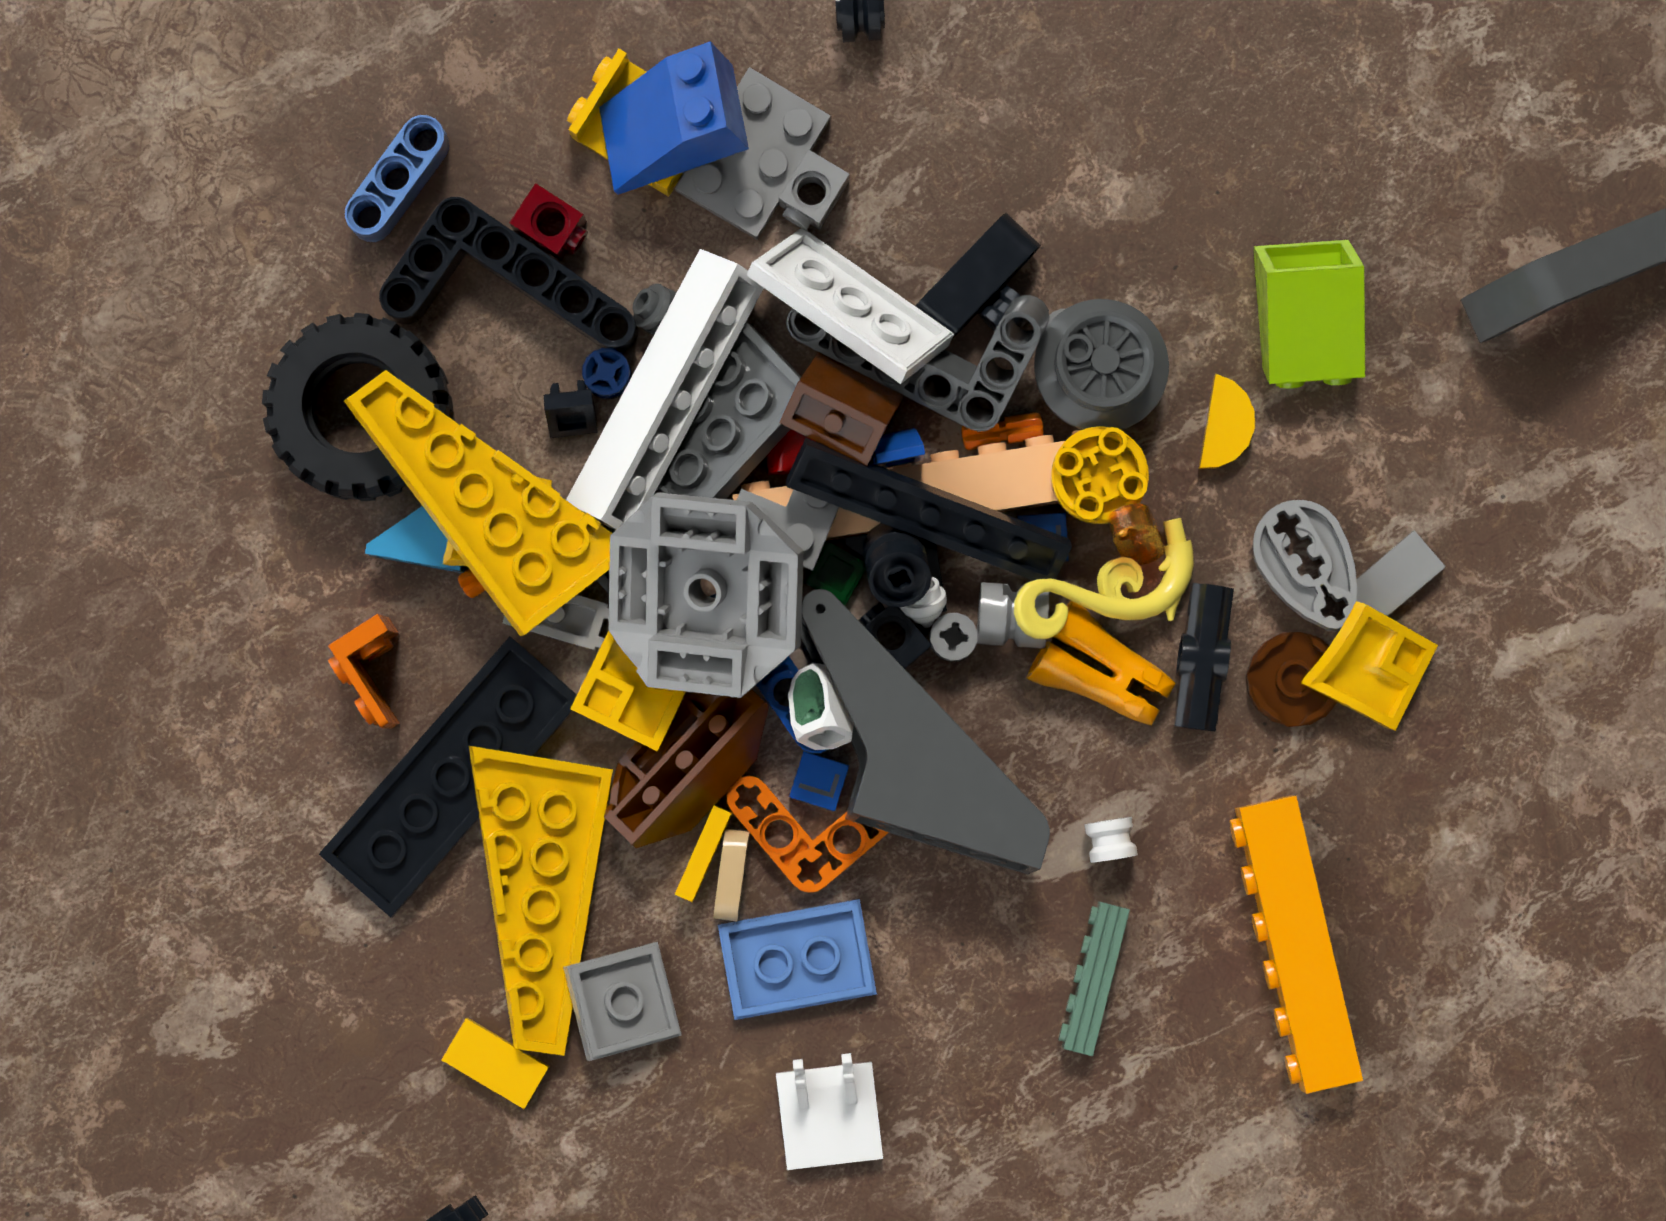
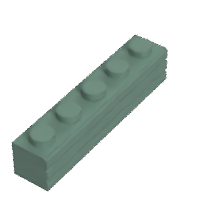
[1058,901,1130,1056]

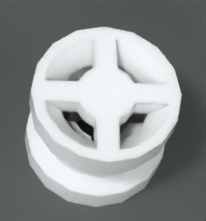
[1084,817,1138,863]

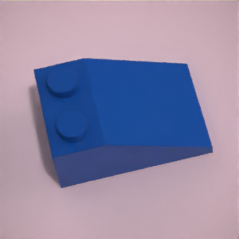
[599,41,749,195]

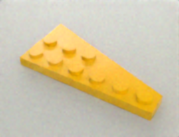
[344,370,612,636]
[469,746,613,1056]

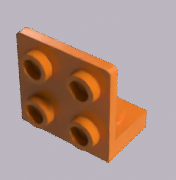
[328,614,400,729]

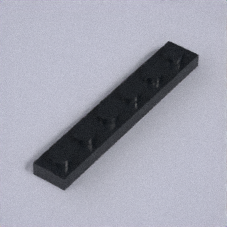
[786,438,1072,580]

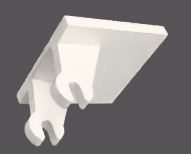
[776,1053,883,1170]

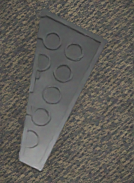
[597,320,801,594]

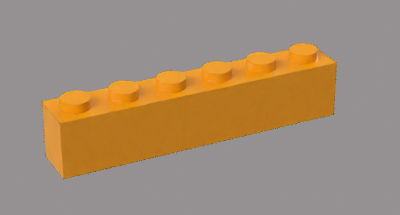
[1230,795,1363,1094]

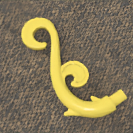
[1014,518,1194,640]

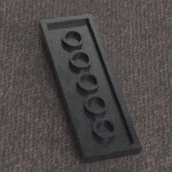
[319,636,577,918]

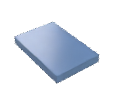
[718,899,877,1020]

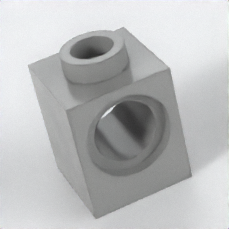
[779,149,850,230]

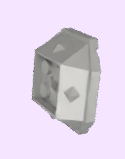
[608,493,804,698]

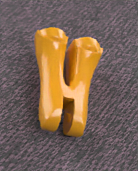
[1026,600,1176,726]

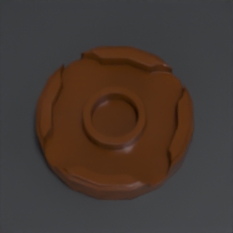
[1246,632,1338,727]

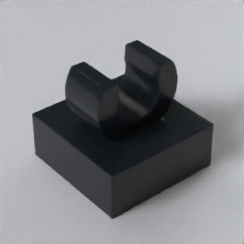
[543,380,598,438]

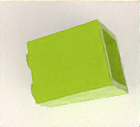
[1254,240,1365,389]

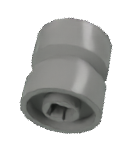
[977,582,1049,648]

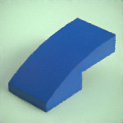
[872,428,925,468]

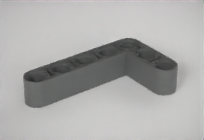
[1460,208,1666,343]
[786,295,1050,432]

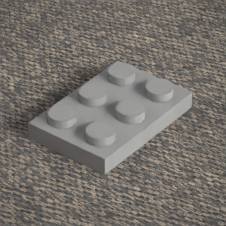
[675,67,831,240]

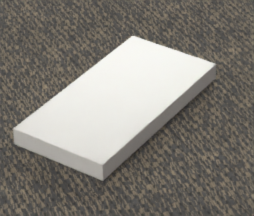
[746,229,954,384]

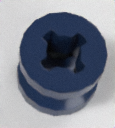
[582,348,632,399]

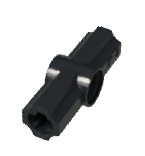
[1173,583,1234,732]

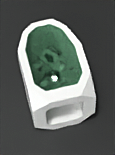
[788,663,854,750]

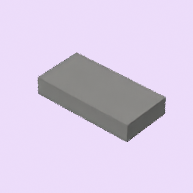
[1357,530,1446,616]

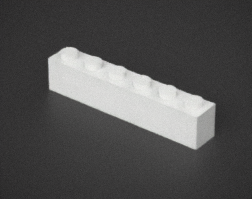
[566,249,764,530]

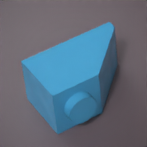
[365,506,466,573]

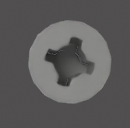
[929,613,978,662]

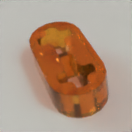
[1108,503,1165,565]

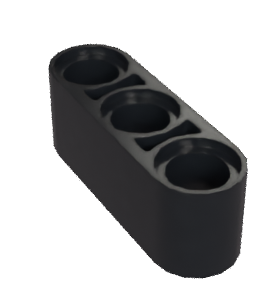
[915,213,1041,340]

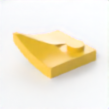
[1301,601,1438,731]
[570,630,686,751]

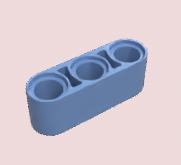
[345,115,449,242]

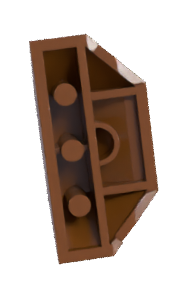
[604,689,769,849]

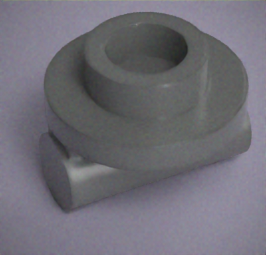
[633,284,677,336]

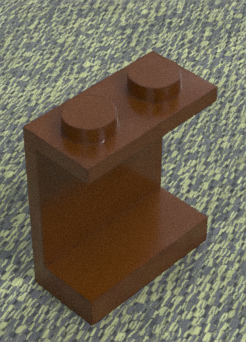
[779,352,904,466]

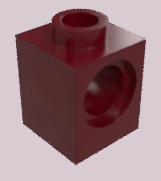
[509,183,588,261]

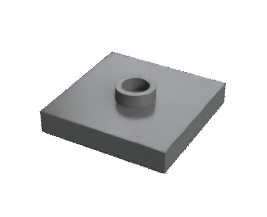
[563,942,681,1061]

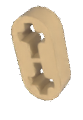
[713,829,750,922]

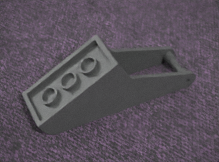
[801,589,1050,875]

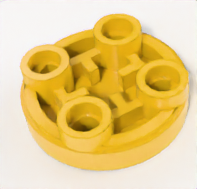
[1051,426,1149,524]

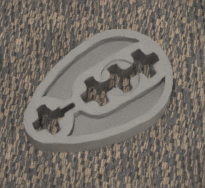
[1252,500,1358,632]

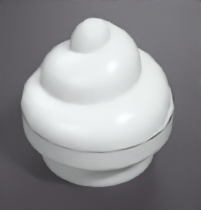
[899,577,947,628]

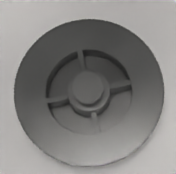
[1034,299,1169,430]

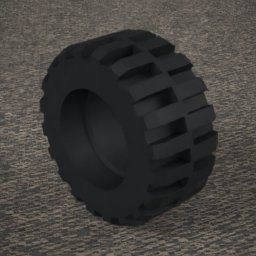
[262,313,453,501]

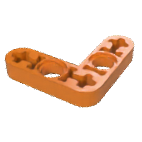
[726,776,889,893]

